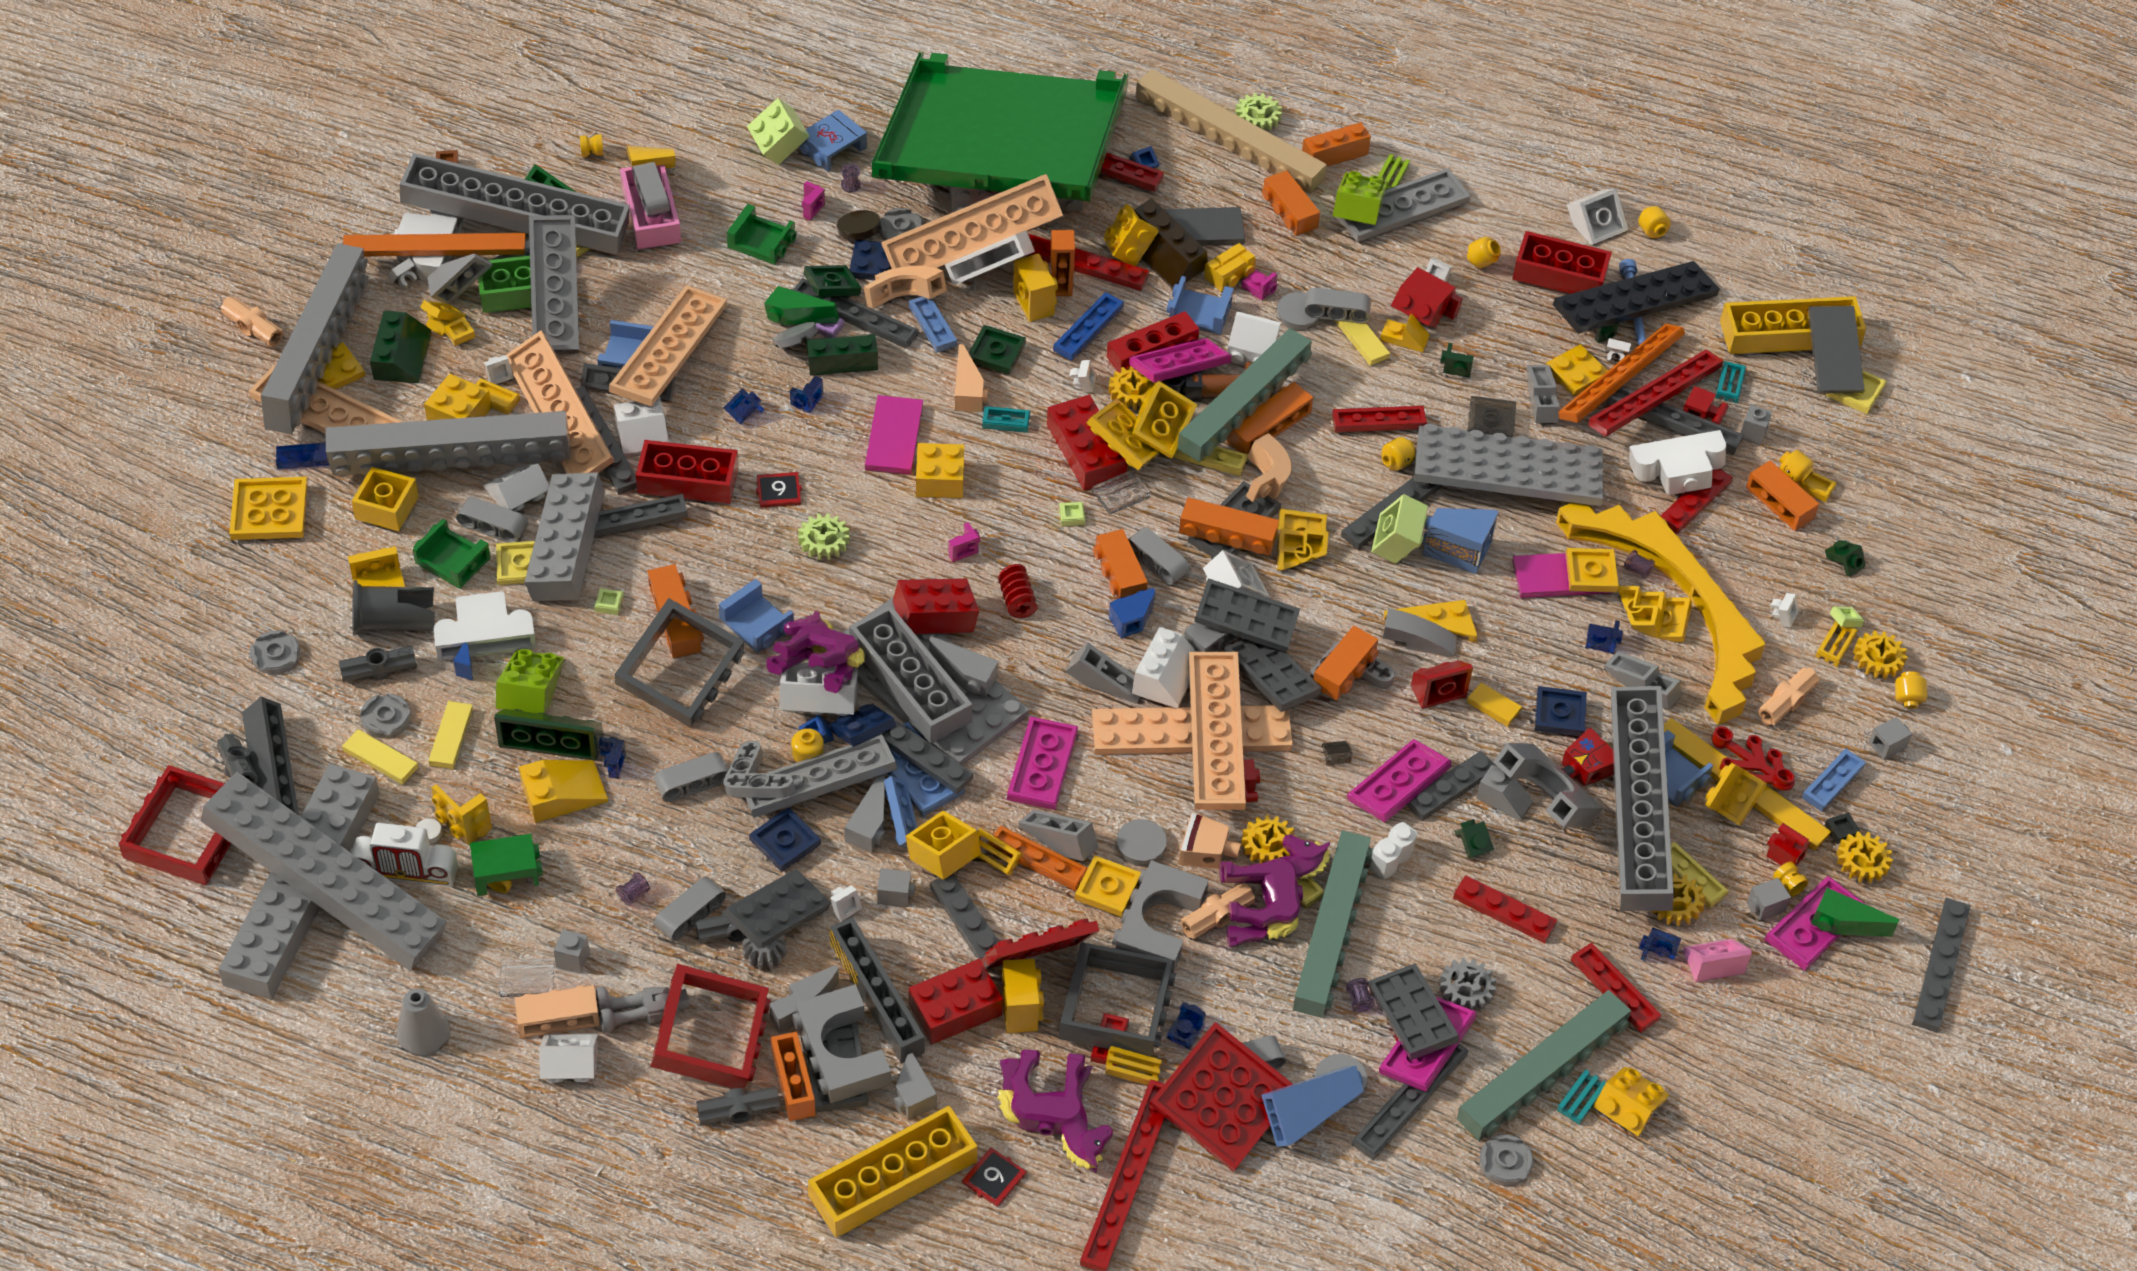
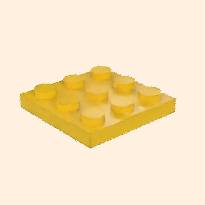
[1087,398,1161,470]
[229,477,308,540]

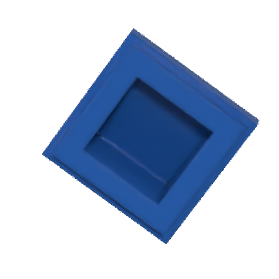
[1129,146,1160,168]
[453,643,473,680]
[799,715,834,743]

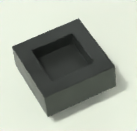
[1825,812,1861,844]

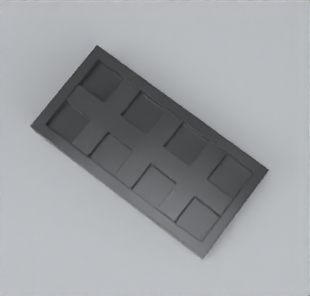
[1194,578,1300,652]
[1224,639,1322,712]
[724,869,831,949]
[1368,963,1459,1060]
[807,1022,868,1112]

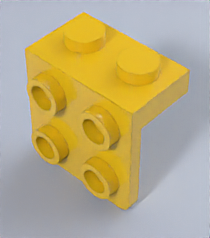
[1104,204,1159,266]
[347,546,405,587]
[1705,763,1767,826]
[431,784,492,845]
[1593,1067,1669,1136]

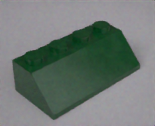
[494,709,604,761]

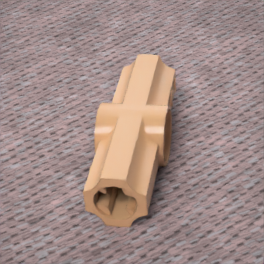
[220,296,284,347]
[1758,667,1820,725]
[1180,883,1255,939]

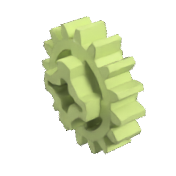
[1235,93,1282,131]
[798,513,850,560]

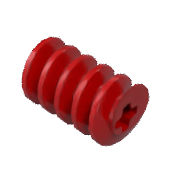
[998,564,1038,619]

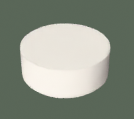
[416,818,442,844]

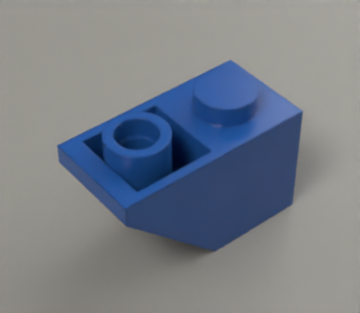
[1109,588,1155,638]

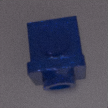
[789,376,824,413]
[723,388,765,425]
[1585,620,1623,653]
[599,737,626,779]
[1639,927,1682,961]
[1167,1002,1206,1050]

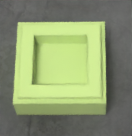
[1059,502,1085,526]
[594,588,624,615]
[1830,606,1864,628]

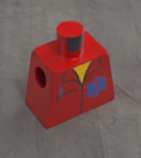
[1561,727,1614,786]

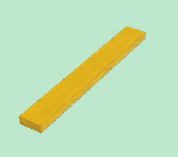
[1664,718,1831,851]

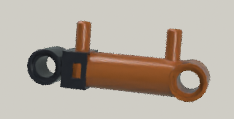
[1162,361,1273,402]

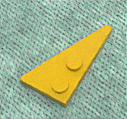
[1383,600,1477,642]

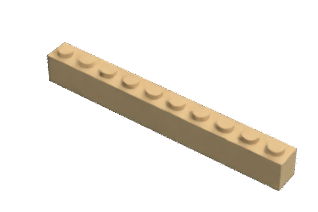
[1136,69,1327,194]

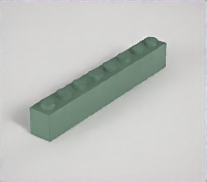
[1177,328,1312,462]
[1293,830,1374,1018]
[1457,990,1631,1141]

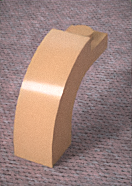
[863,266,947,309]
[1246,433,1291,502]

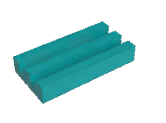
[1715,361,1746,403]
[982,406,1030,433]
[1557,1069,1606,1125]

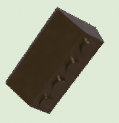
[1134,198,1208,289]

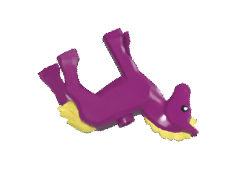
[767,611,865,693]
[1219,834,1330,947]
[997,1049,1113,1173]

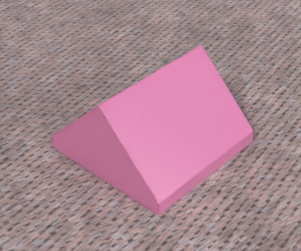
[1683,938,1751,982]

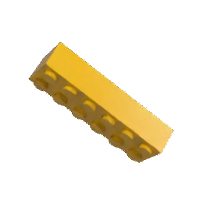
[1720,296,1866,354]
[808,1106,978,1238]

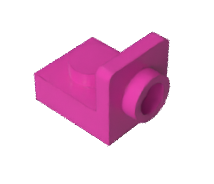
[802,181,825,220]
[1241,269,1278,300]
[949,522,981,562]

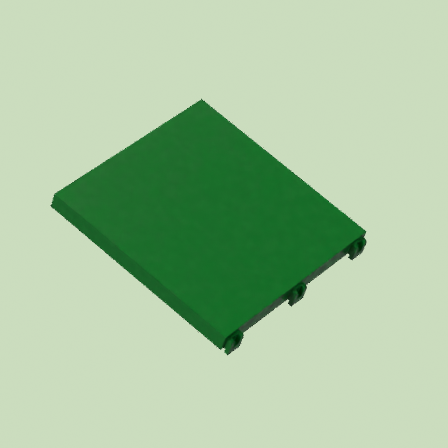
[872,51,1128,202]

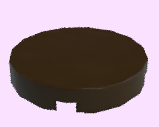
[836,210,881,240]

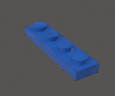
[1053,292,1124,361]

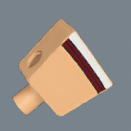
[1179,812,1241,869]

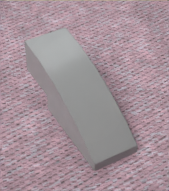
[1526,365,1560,423]
[1383,608,1457,658]
[1604,651,1682,710]
[769,965,839,1034]

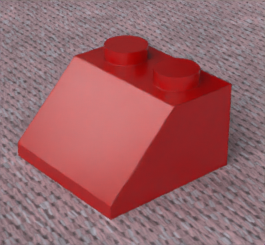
[1391,267,1457,327]
[1411,660,1473,709]

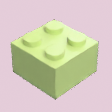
[747,98,810,165]
[1371,494,1428,564]

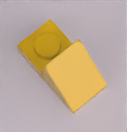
[420,300,466,336]
[1380,314,1430,353]

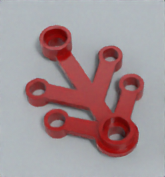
[1711,726,1795,791]

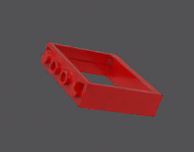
[119,765,232,885]
[650,964,771,1089]

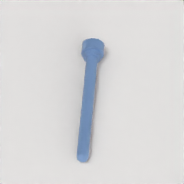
[1619,259,1646,346]

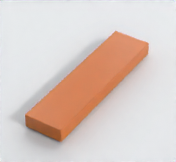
[988,825,1088,891]

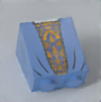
[1422,508,1499,574]

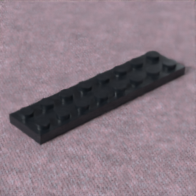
[1553,261,1720,334]

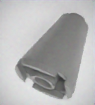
[396,989,451,1056]

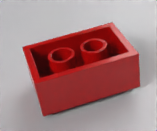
[892,578,979,634]
[909,959,1003,1045]

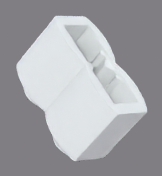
[1369,822,1417,880]

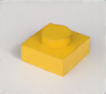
[443,317,475,346]

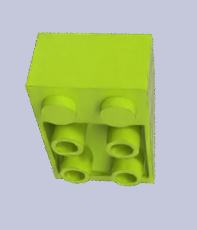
[1333,171,1388,225]
[496,649,564,713]

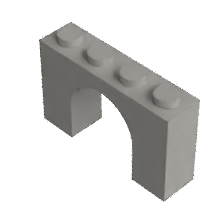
[1493,743,1603,827]
[1112,860,1209,972]
[792,984,891,1104]

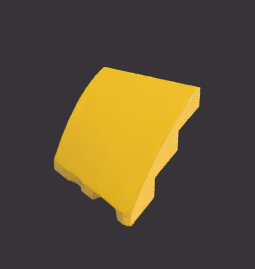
[627,146,676,169]
[1277,509,1329,571]
[1618,586,1692,642]

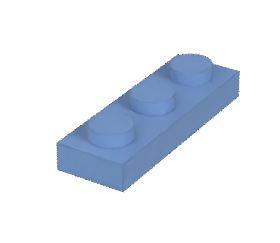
[909,297,957,353]
[1802,748,1866,812]
[884,776,917,849]

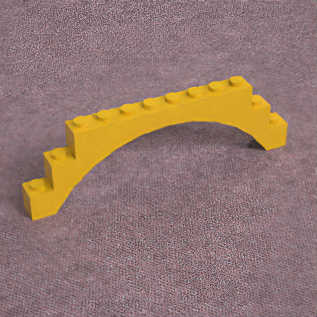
[1556,503,1766,725]

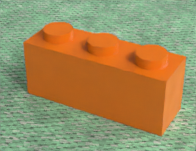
[1302,122,1371,167]
[1262,170,1320,236]
[1049,230,1075,296]
[1746,460,1819,531]
[1093,529,1148,599]
[1313,625,1379,701]
[771,1031,815,1121]

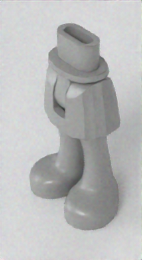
[596,986,689,1033]

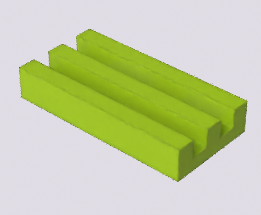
[1378,154,1410,190]

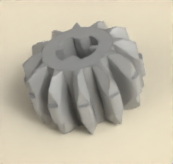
[742,936,787,971]

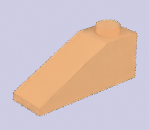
[955,344,988,412]

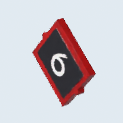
[756,472,802,508]
[962,1147,1026,1207]

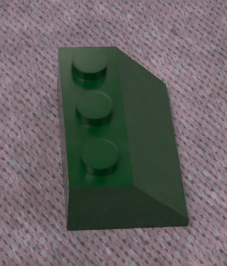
[370,311,432,384]
[805,334,878,376]

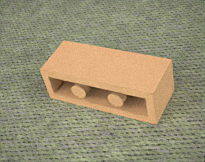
[514,985,600,1038]

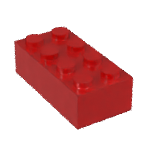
[1512,231,1612,294]
[1047,394,1128,491]
[636,440,739,504]

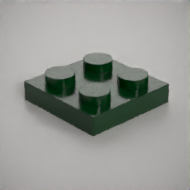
[803,265,861,298]
[969,325,1026,375]

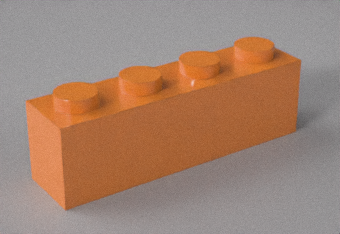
[1226,382,1313,454]
[1179,497,1279,556]
[647,564,704,659]

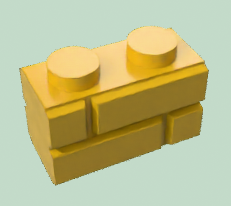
[1204,243,1256,292]

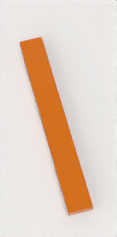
[343,233,526,257]
[1558,324,1685,423]

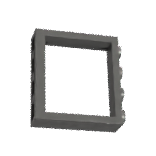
[615,598,745,728]
[1059,942,1176,1057]

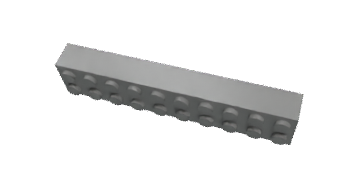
[399,153,630,255]
[261,243,369,434]
[326,411,571,477]
[1611,686,1674,911]
[218,763,380,1000]
[201,772,447,972]

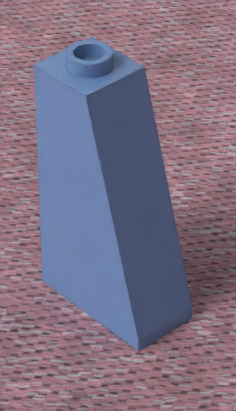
[1261,1066,1364,1147]

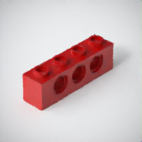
[1107,311,1199,373]

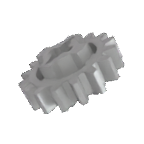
[1439,958,1496,1011]

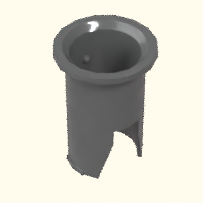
[352,580,435,636]

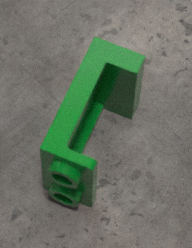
[727,204,797,265]
[413,519,491,589]
[470,834,543,896]

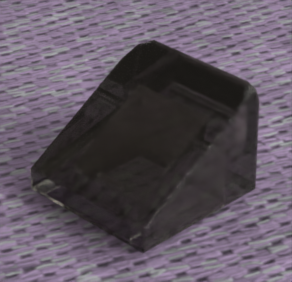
[1322,741,1353,765]

